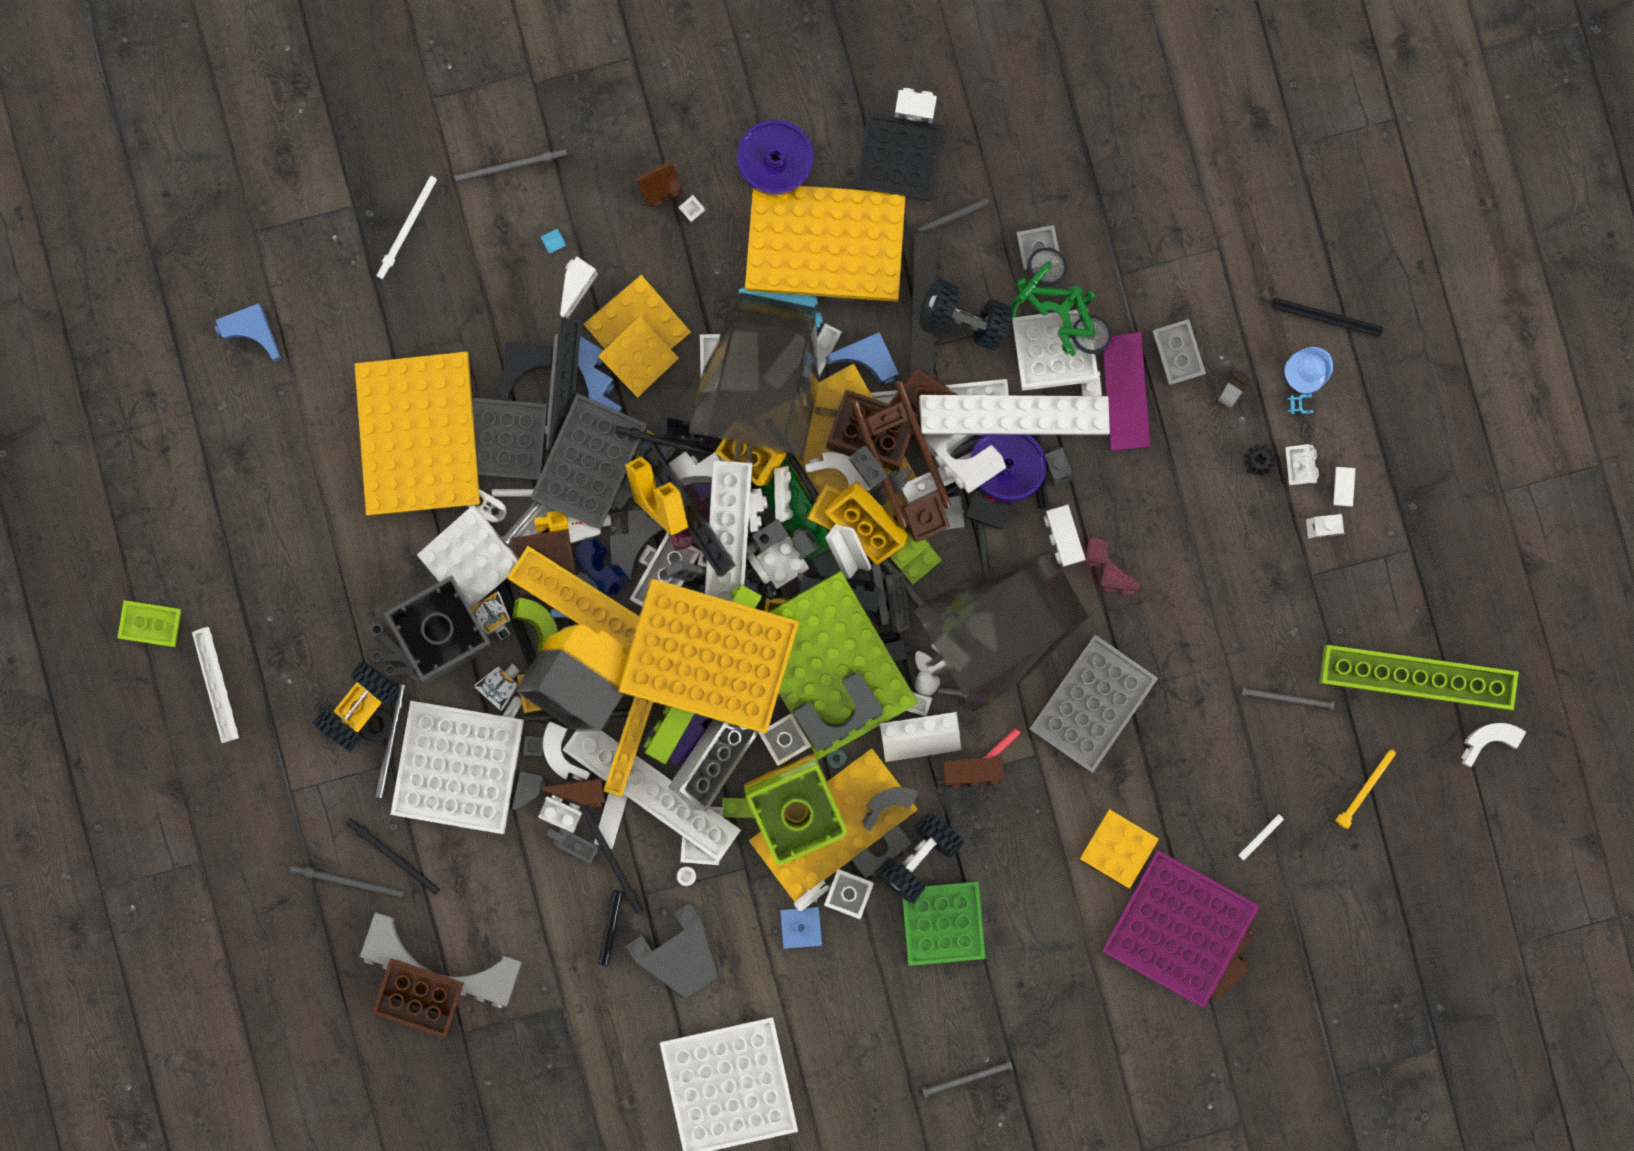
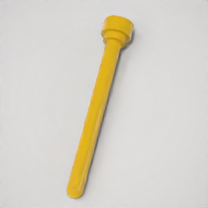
[1335,749,1396,830]

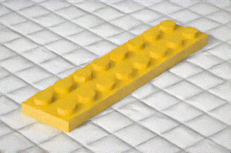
[507,546,640,655]

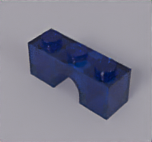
[573,538,629,595]

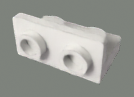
[1285,444,1319,485]
[538,794,582,833]

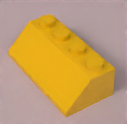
[825,481,909,565]

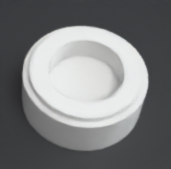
[677,867,696,886]

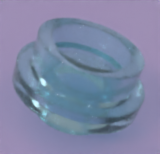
[827,749,846,768]

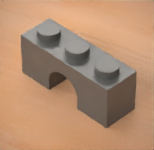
[852,825,912,879]

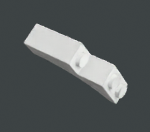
[654,452,725,488]

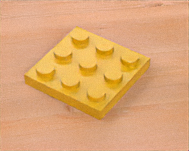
[598,316,679,398]
[1080,809,1159,889]

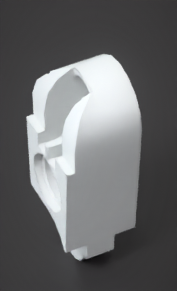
[467,490,507,523]

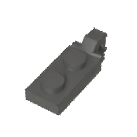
[868,467,913,506]
[546,828,600,864]

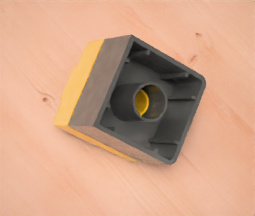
[516,624,628,732]

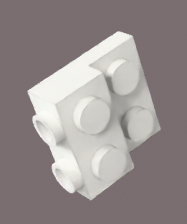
[749,489,768,535]

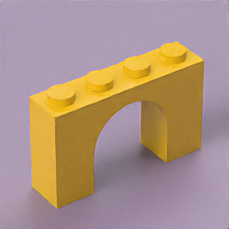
[625,457,688,536]

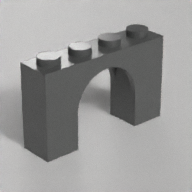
[793,669,883,751]

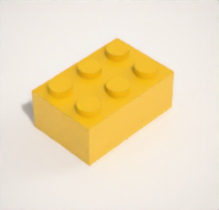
[715,421,787,486]

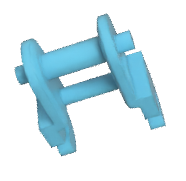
[1288,394,1313,414]

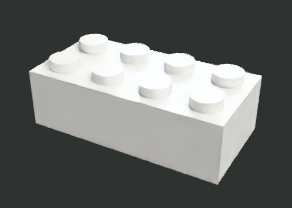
[630,532,701,607]

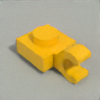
[534,511,569,532]

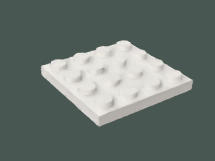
[1012,308,1099,391]
[417,505,519,608]

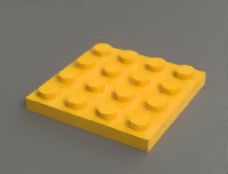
[584,275,691,350]

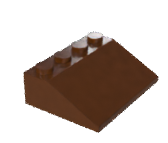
[826,390,918,472]
[372,958,464,1038]

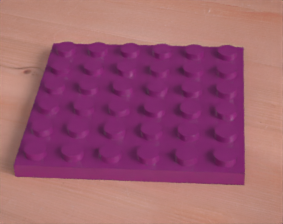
[1102,850,1260,1008]

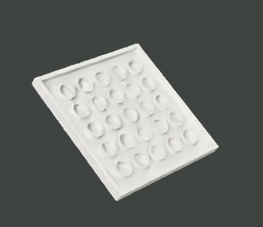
[391,701,524,834]
[660,1017,798,1151]

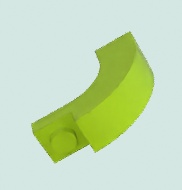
[512,598,558,656]

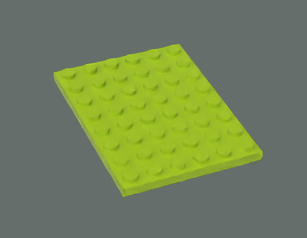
[768,571,918,760]

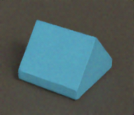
[541,229,566,254]

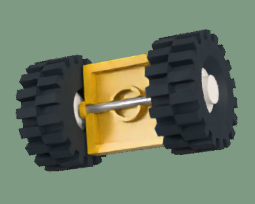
[313,660,400,752]

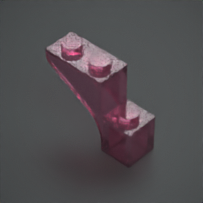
[1084,538,1140,595]

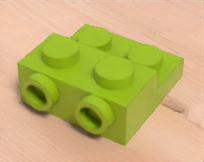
[889,532,942,585]

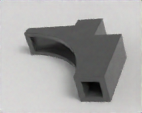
[610,506,665,582]

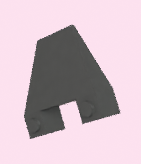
[626,902,718,999]

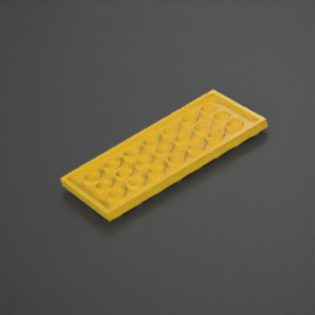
[749,748,918,902]

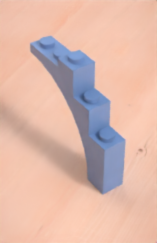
[578,336,623,413]

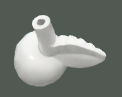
[915,651,948,696]

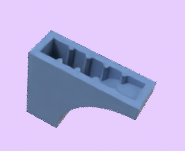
[215,303,281,362]
[825,332,899,385]

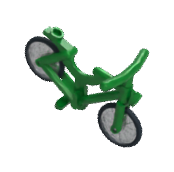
[1010,247,1112,357]

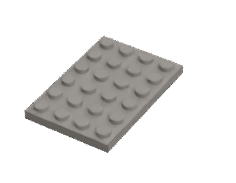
[1029,635,1158,773]

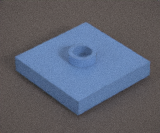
[780,907,822,949]

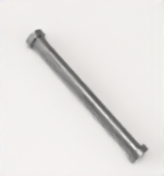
[500,501,541,546]
[1241,686,1335,711]
[922,1059,1013,1099]

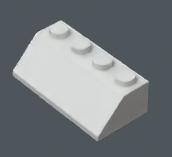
[880,712,961,762]

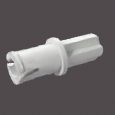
[794,880,830,912]

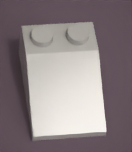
[560,257,598,318]

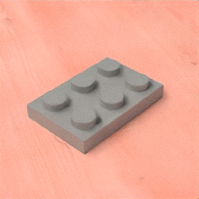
[1152,319,1206,385]

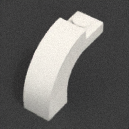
[805,452,870,491]
[543,721,591,782]
[1461,723,1526,767]

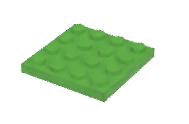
[902,882,986,966]

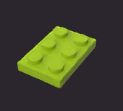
[117,600,182,647]

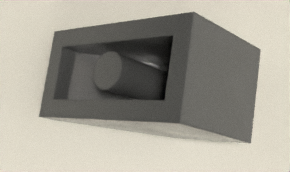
[512,771,546,810]

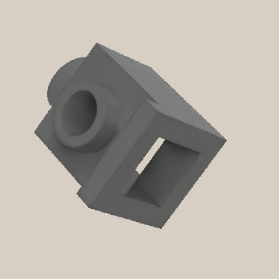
[791,528,822,560]

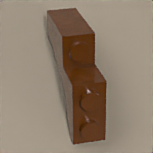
[1210,929,1254,1002]

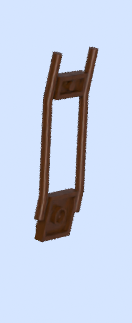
[851,380,952,542]

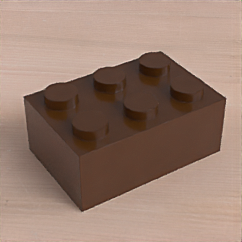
[942,757,1003,788]

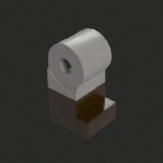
[1218,370,1251,409]

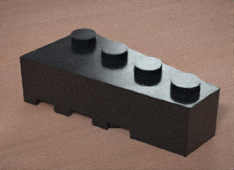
[794,573,881,612]

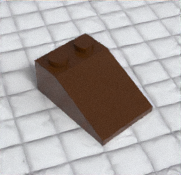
[636,161,683,208]
[543,779,606,808]

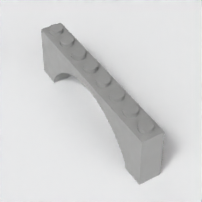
[360,912,523,1008]

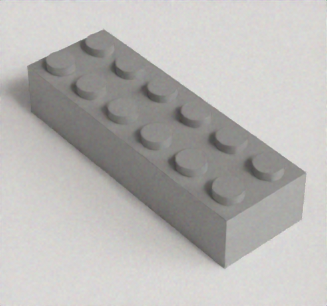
[668,719,759,812]

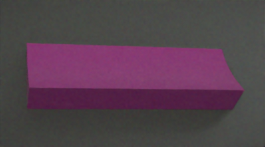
[1101,332,1150,451]

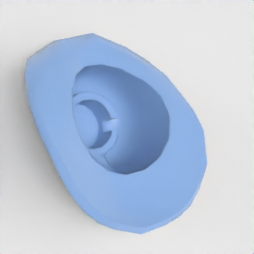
[1284,347,1333,394]

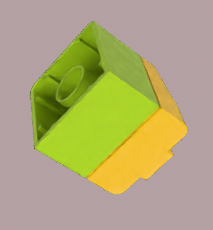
[744,753,847,864]

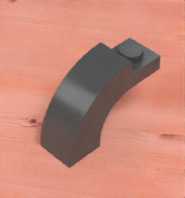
[862,787,919,831]

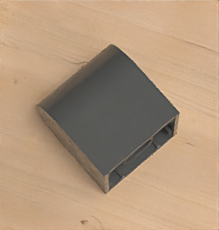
[384,575,492,685]

